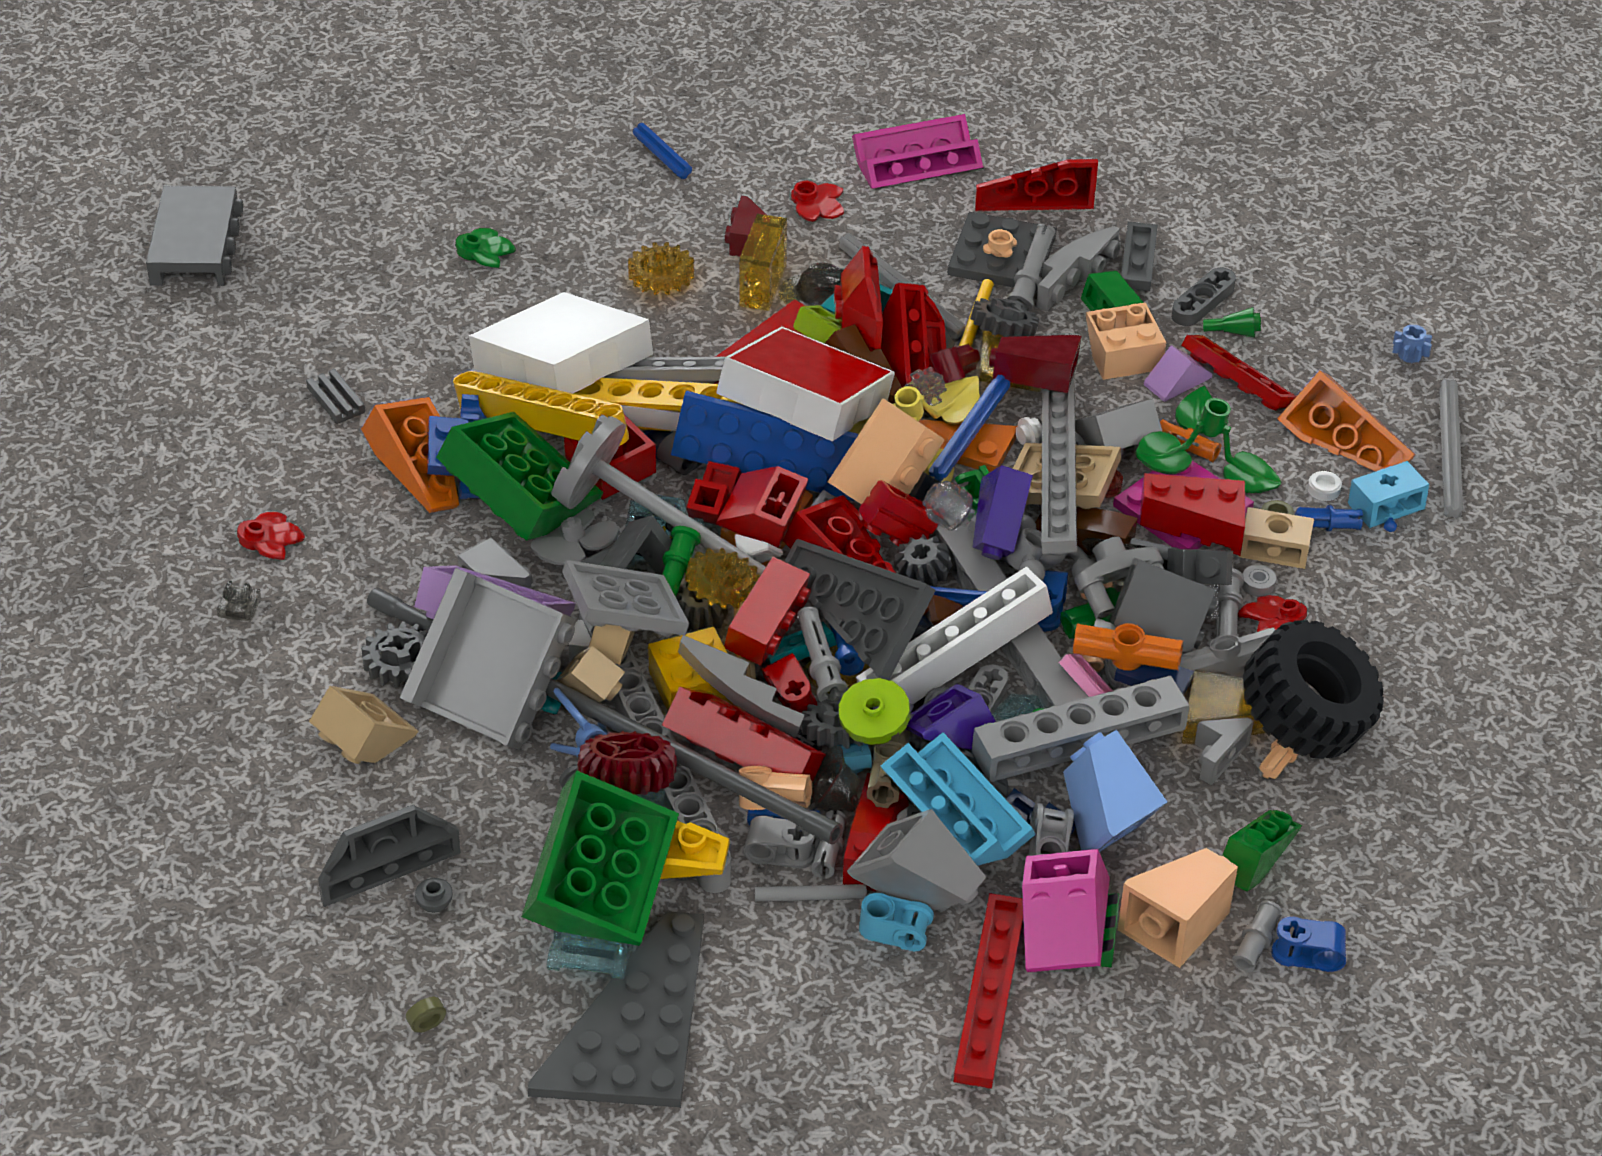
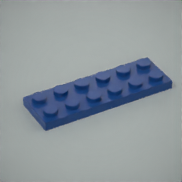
[671,391,859,501]

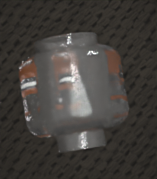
[923,481,975,531]

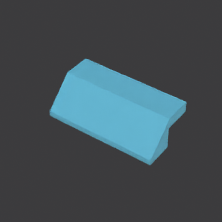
[880,732,1036,866]

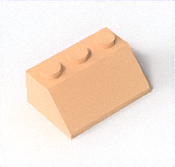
[828,398,945,505]

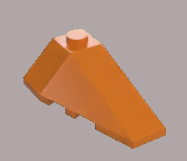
[361,397,459,513]

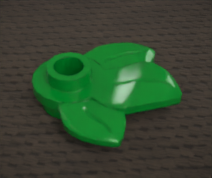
[455,228,516,268]

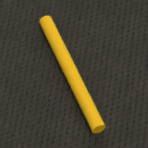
[958,279,994,347]

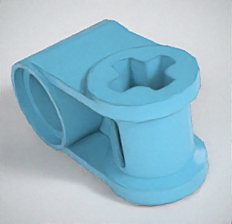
[859,893,934,952]

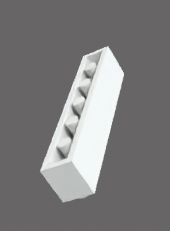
[856,567,1053,710]

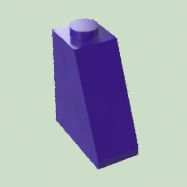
[972,465,1033,560]

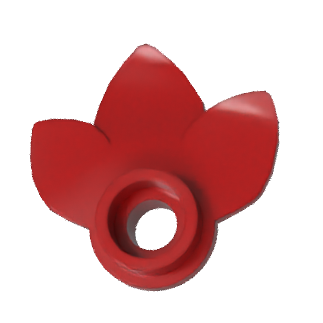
[791,180,844,222]
[237,512,305,560]
[1238,595,1307,632]

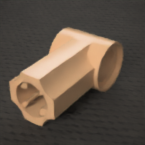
[739,766,812,810]

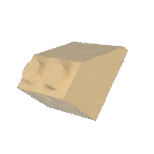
[309,686,418,764]

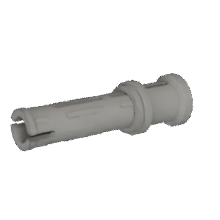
[1006,223,1056,312]
[1214,568,1244,638]
[797,607,848,702]

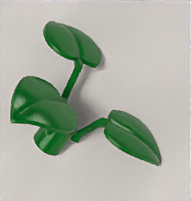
[1135,386,1282,493]

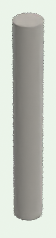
[755,884,867,902]

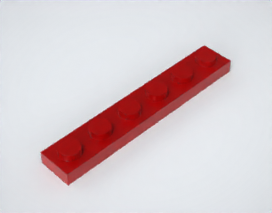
[953,893,1023,1089]

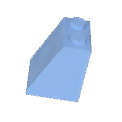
[1063,729,1167,852]

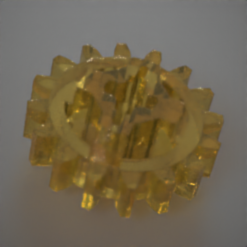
[628,242,694,295]
[685,548,761,609]

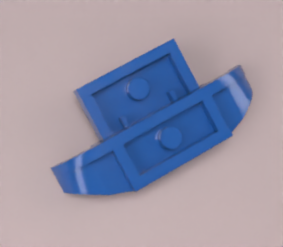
[427,394,487,500]

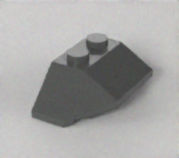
[318,805,461,907]

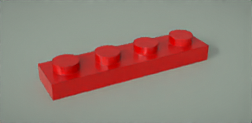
[1181,335,1297,411]

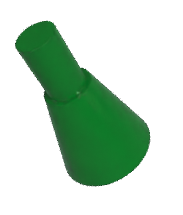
[1203,307,1261,338]

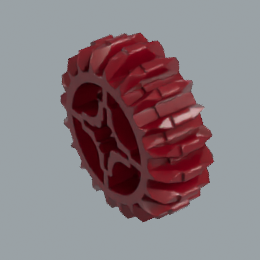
[577,731,677,796]

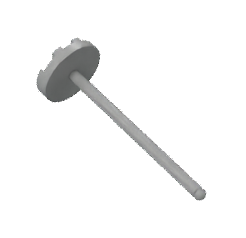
[551,415,824,619]

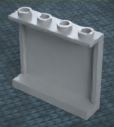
[400,568,576,750]

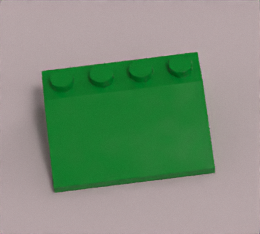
[436,412,604,541]
[521,771,679,946]

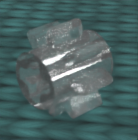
[905,367,947,406]

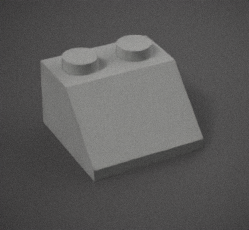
[1075,398,1163,455]

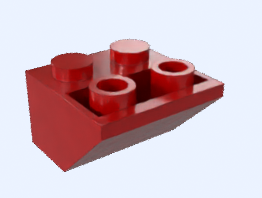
[716,466,808,548]

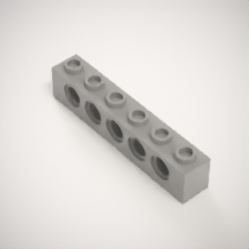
[972,676,1190,782]

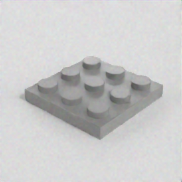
[562,560,689,636]

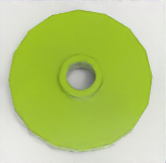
[839,678,911,745]

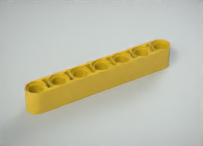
[453,371,629,446]

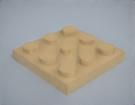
[1013,443,1121,509]

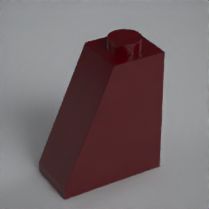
[989,335,1082,393]

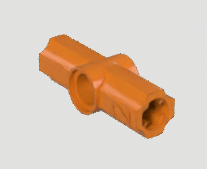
[1073,623,1183,671]

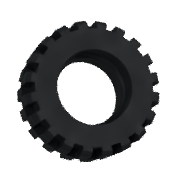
[1243,620,1384,759]

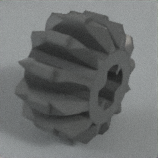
[894,534,952,587]
[676,579,728,632]

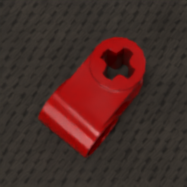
[761,653,817,713]

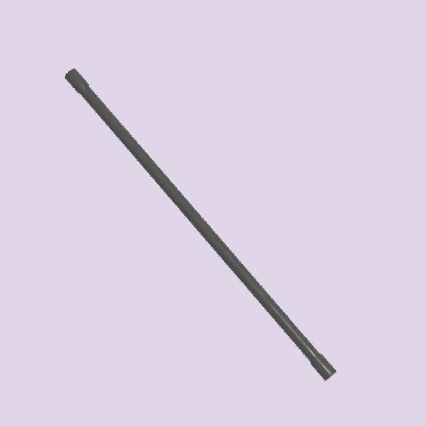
[367,587,843,845]

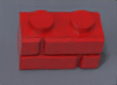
[859,480,941,547]

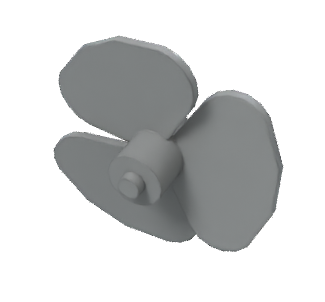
[531,509,620,565]

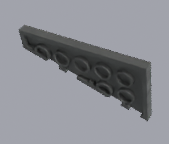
[785,539,936,680]

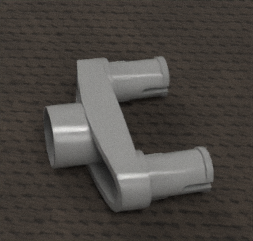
[1074,537,1164,619]

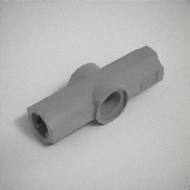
[1180,627,1275,685]

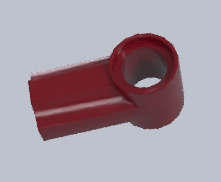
[929,344,981,385]

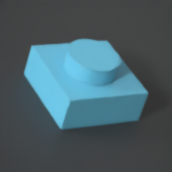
[832,743,872,774]

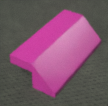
[852,114,984,189]

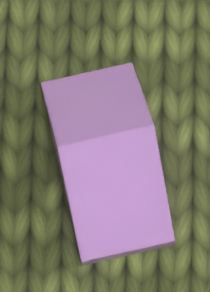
[1144,345,1212,402]

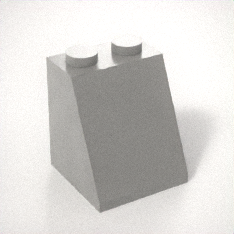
[847,809,986,913]

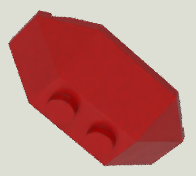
[834,246,883,349]
[881,283,946,411]

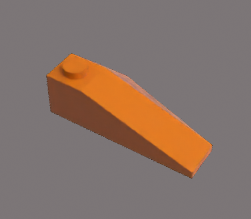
[1277,370,1416,471]

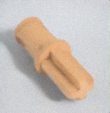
[1259,739,1298,779]

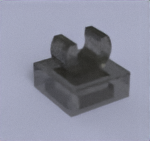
[217,581,261,622]

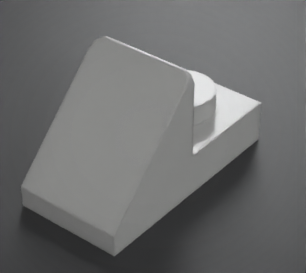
[1195,717,1253,785]

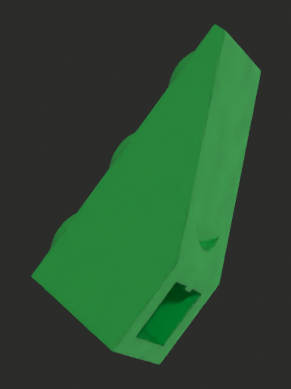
[1222,810,1302,892]

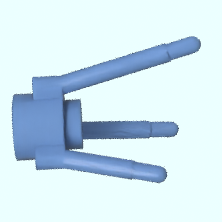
[550,688,608,757]

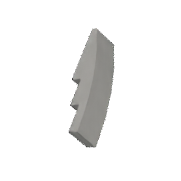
[678,635,804,738]

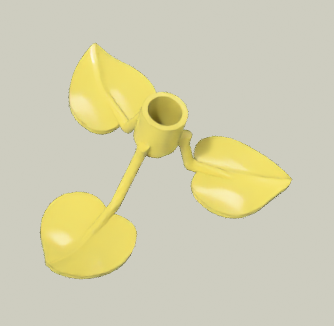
[849,376,980,485]

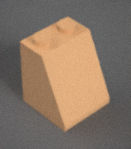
[1117,848,1238,968]

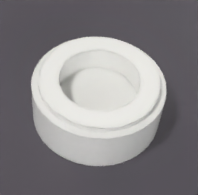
[1308,471,1342,501]

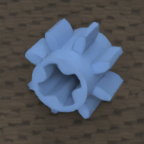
[1392,325,1432,363]

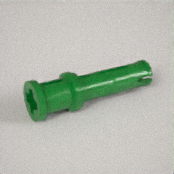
[662,526,701,597]

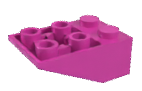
[1022,849,1110,972]

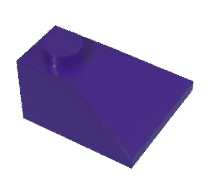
[906,684,996,750]

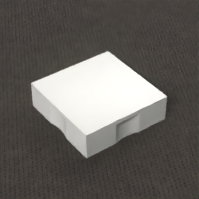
[469,292,653,394]

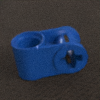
[1038,570,1068,632]
[1271,916,1346,972]

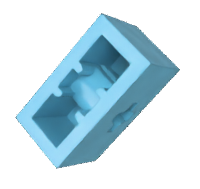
[1348,461,1429,528]

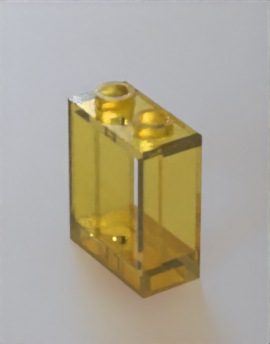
[739,214,787,311]

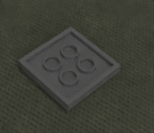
[947,211,1057,292]

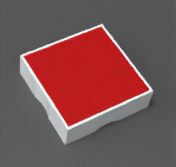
[716,326,895,441]

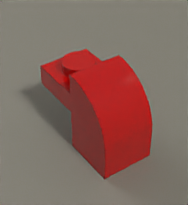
[686,461,741,526]

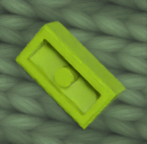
[793,305,841,343]

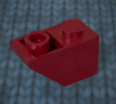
[725,195,771,260]

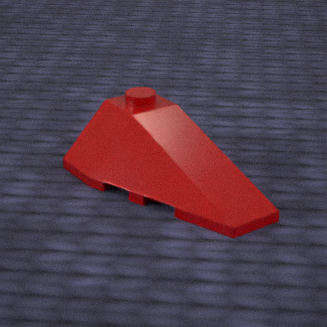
[783,495,896,573]
[843,773,909,891]

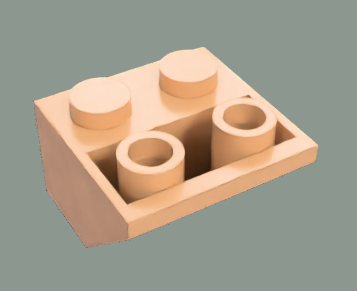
[1086,302,1166,380]

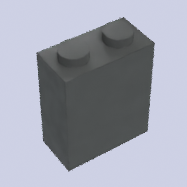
[1108,558,1217,653]

